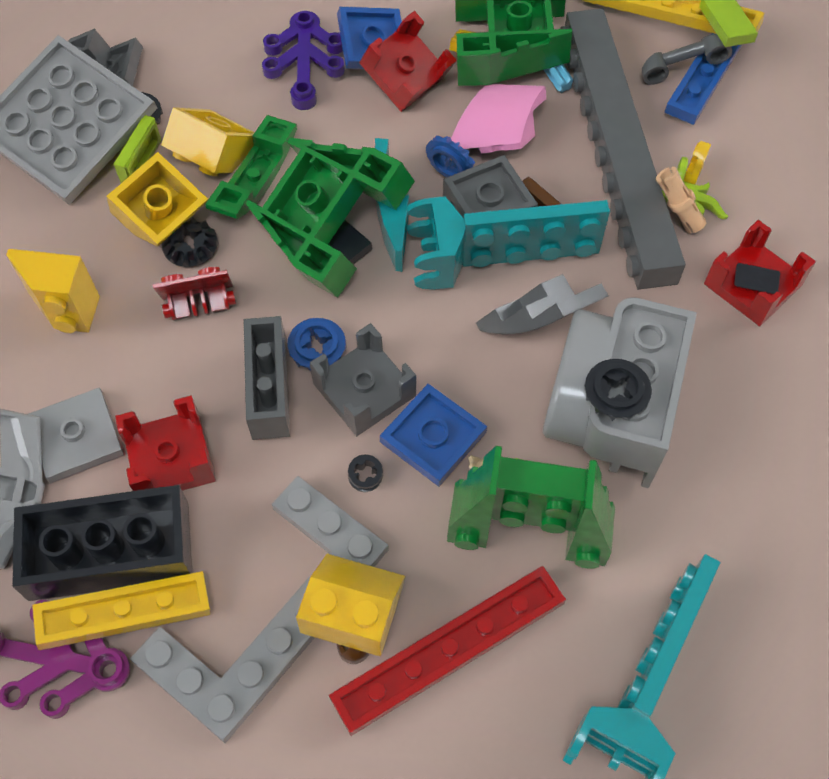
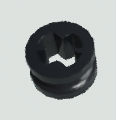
[348,454,383,492]

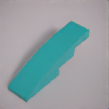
[375,138,409,272]

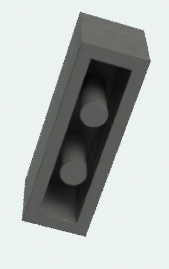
[243,316,290,440]

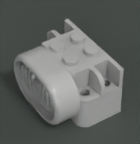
[543,298,697,488]

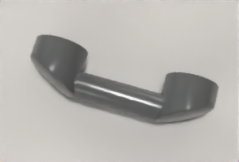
[642,34,732,85]

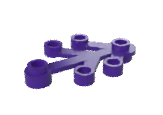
[262,11,345,110]

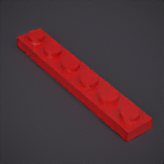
[329,566,566,736]

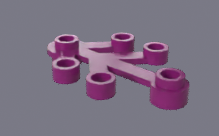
[0,600,130,719]

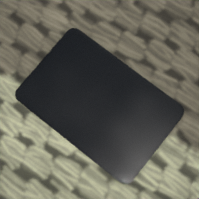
[734,263,780,294]

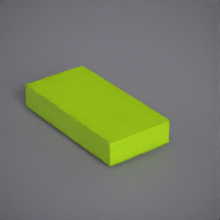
[699,0,758,47]
[114,115,162,183]

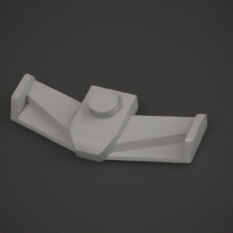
[0,409,45,569]

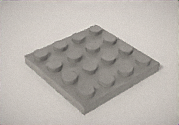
[0,35,157,205]

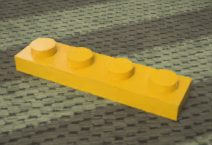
[32,571,210,650]

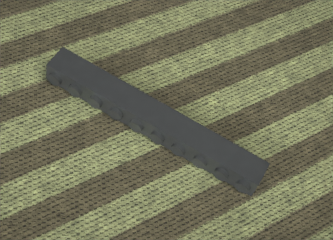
[560,8,686,290]

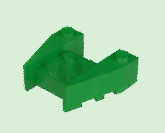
[455,0,572,86]
[245,138,415,298]
[447,446,615,569]

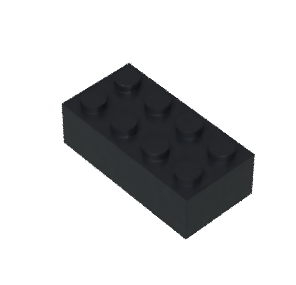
[12,485,192,601]

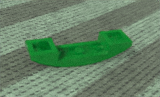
[205,115,297,219]

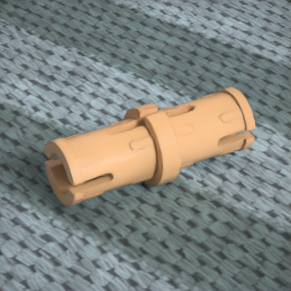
[656,167,706,234]

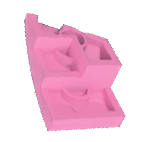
[451,84,546,154]

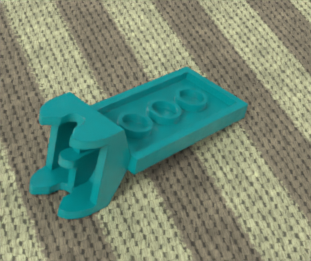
[406,196,610,289]
[563,554,721,779]

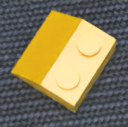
[161,107,255,176]
[106,152,208,247]
[6,249,100,333]
[296,554,405,657]

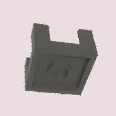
[443,155,538,218]
[310,323,416,437]

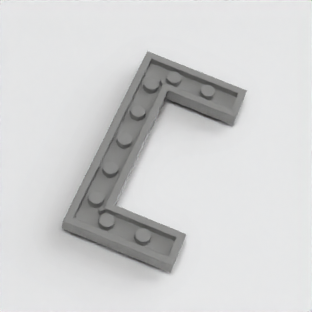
[130,476,389,743]

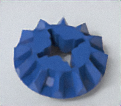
[426,135,475,177]
[287,318,346,371]

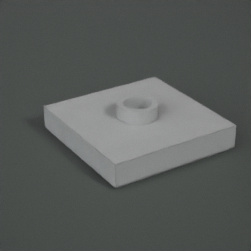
[28,387,124,483]

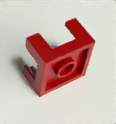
[359,10,457,112]
[704,219,816,327]
[115,395,216,491]

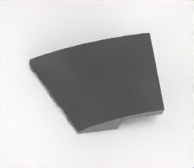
[68,28,143,86]
[476,274,609,334]

